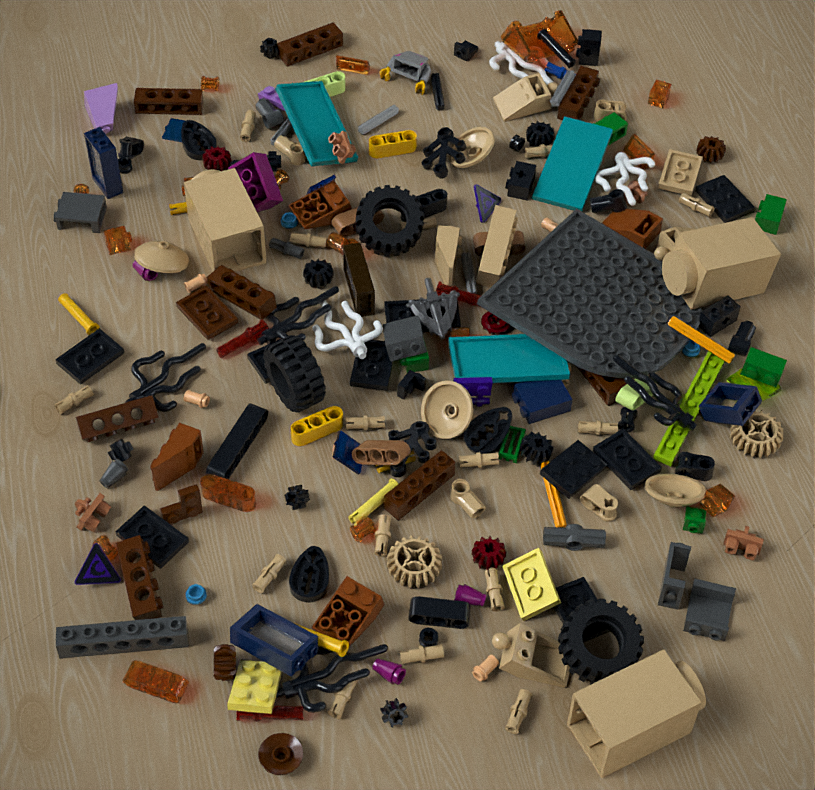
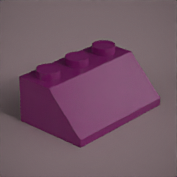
[228,152,283,212]

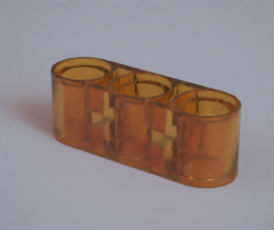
[200,474,256,512]
[122,660,189,703]

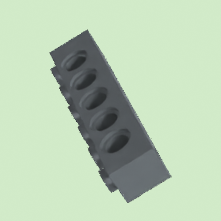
[56,616,189,659]

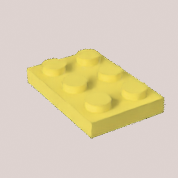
[502,548,561,621]
[228,660,282,714]

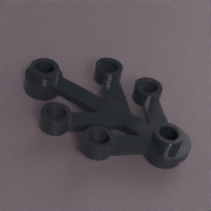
[421,127,467,179]
[388,421,437,477]

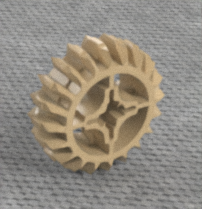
[730,410,784,458]
[387,535,442,588]

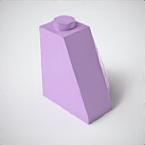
[84,83,118,134]

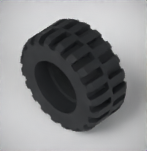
[355,185,424,257]
[263,335,326,413]
[558,599,644,685]

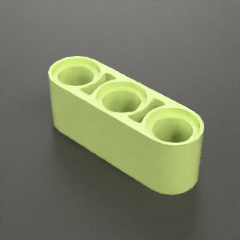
[304,71,346,97]
[615,379,653,411]

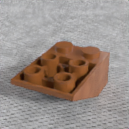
[288,180,352,229]
[602,209,663,249]
[150,422,204,491]
[311,576,385,647]

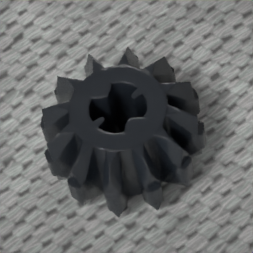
[526,121,554,147]
[303,258,334,289]
[519,432,554,465]

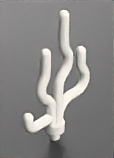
[489,41,554,85]
[595,152,655,206]
[312,300,383,359]

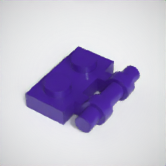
[453,377,493,407]

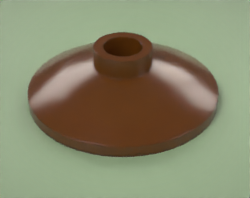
[258,733,303,775]

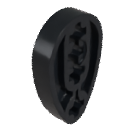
[181,120,217,160]
[464,407,513,454]
[289,546,329,603]

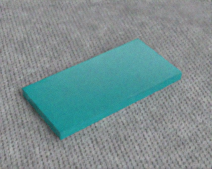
[275,81,359,167]
[532,116,613,211]
[448,334,570,383]

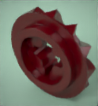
[481,311,510,335]

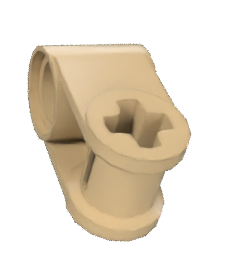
[594,100,626,121]
[580,484,618,522]

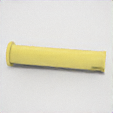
[348,478,399,526]

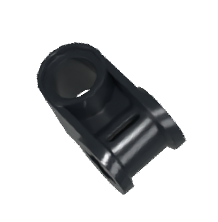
[118,136,144,159]
[675,452,715,481]

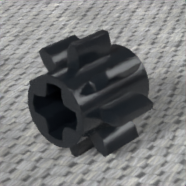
[260,38,279,58]
[267,151,282,172]
[108,439,134,462]
[284,485,310,510]
[380,698,408,728]

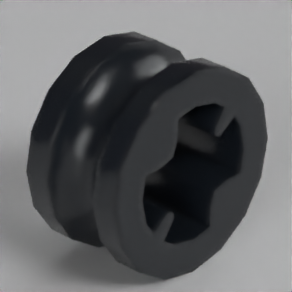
[509,134,525,152]
[118,158,133,174]
[419,627,438,648]

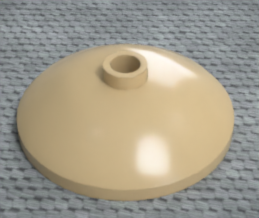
[448,127,495,168]
[134,241,189,273]
[421,381,473,439]
[645,474,706,507]

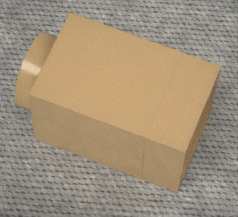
[184,168,266,272]
[662,217,781,310]
[567,649,706,778]

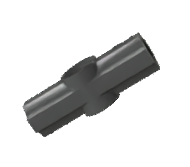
[543,524,606,551]

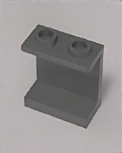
[54,192,107,233]
[383,315,427,361]
[658,542,691,610]
[683,579,736,641]

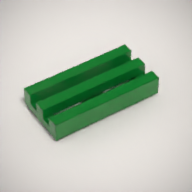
[498,426,526,463]

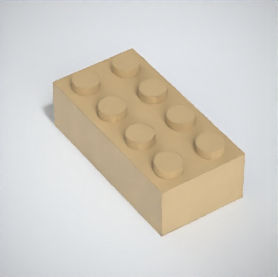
[476,205,518,288]

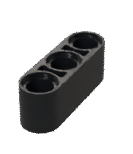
[401,189,448,222]
[408,596,471,629]

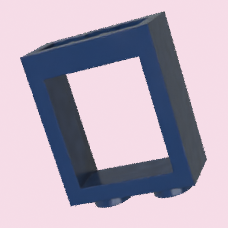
[699,382,762,426]

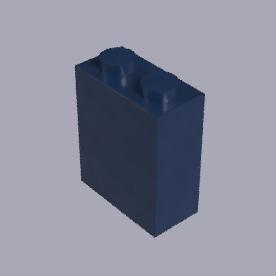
[512,380,573,424]

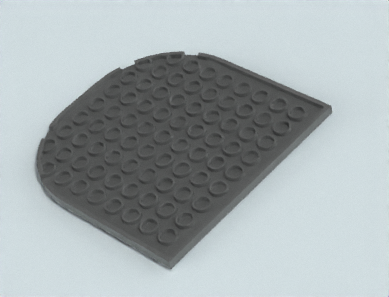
[477,209,702,378]

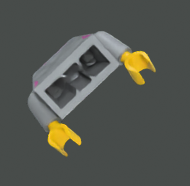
[380,51,431,95]

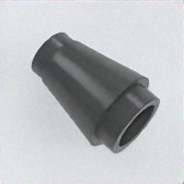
[99,459,129,489]

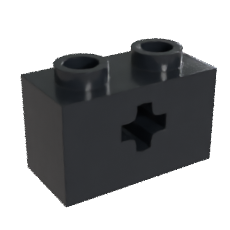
[576,29,602,66]
[505,161,537,201]
[699,295,741,337]

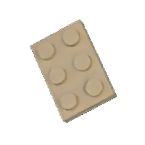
[658,149,703,196]

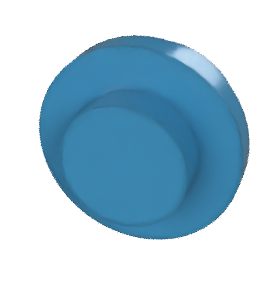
[281,212,298,229]
[682,340,701,357]
[185,584,207,605]

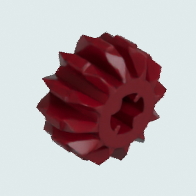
[202,146,232,172]
[471,535,507,571]

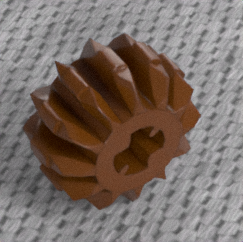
[696,135,726,164]
[213,644,236,681]

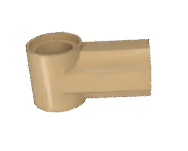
[274,135,305,166]
[450,479,486,519]

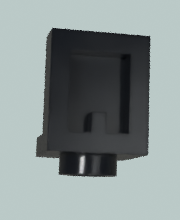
[454,40,478,62]
[397,370,426,400]

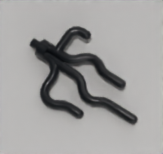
[257,286,339,345]
[125,343,206,412]
[613,355,697,431]
[276,644,388,713]

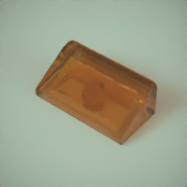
[336,55,370,75]
[623,134,655,170]

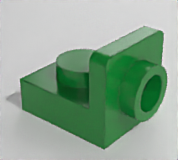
[683,506,706,534]

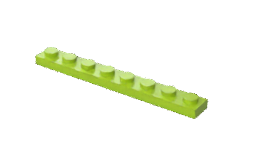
[653,351,725,467]

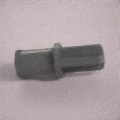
[269,238,305,259]

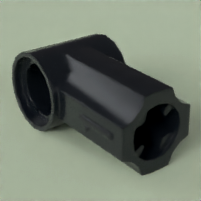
[590,189,628,214]
[728,320,756,357]

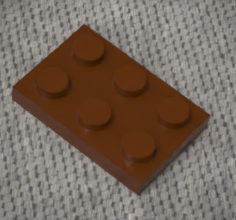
[176,285,238,340]

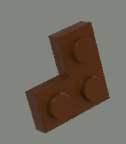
[160,484,203,524]

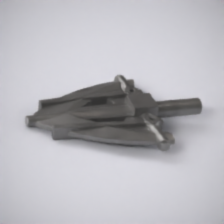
[406,278,460,339]

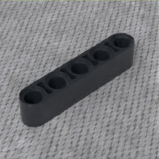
[206,403,269,484]

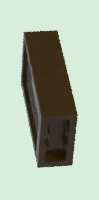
[343,242,375,317]

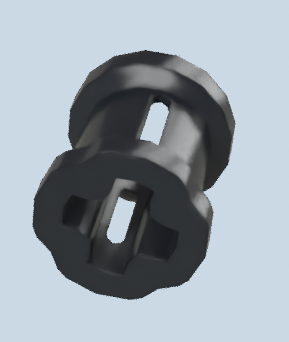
[618,407,638,432]

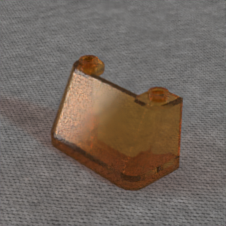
[500,10,578,63]

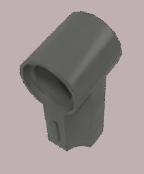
[256,98,284,129]

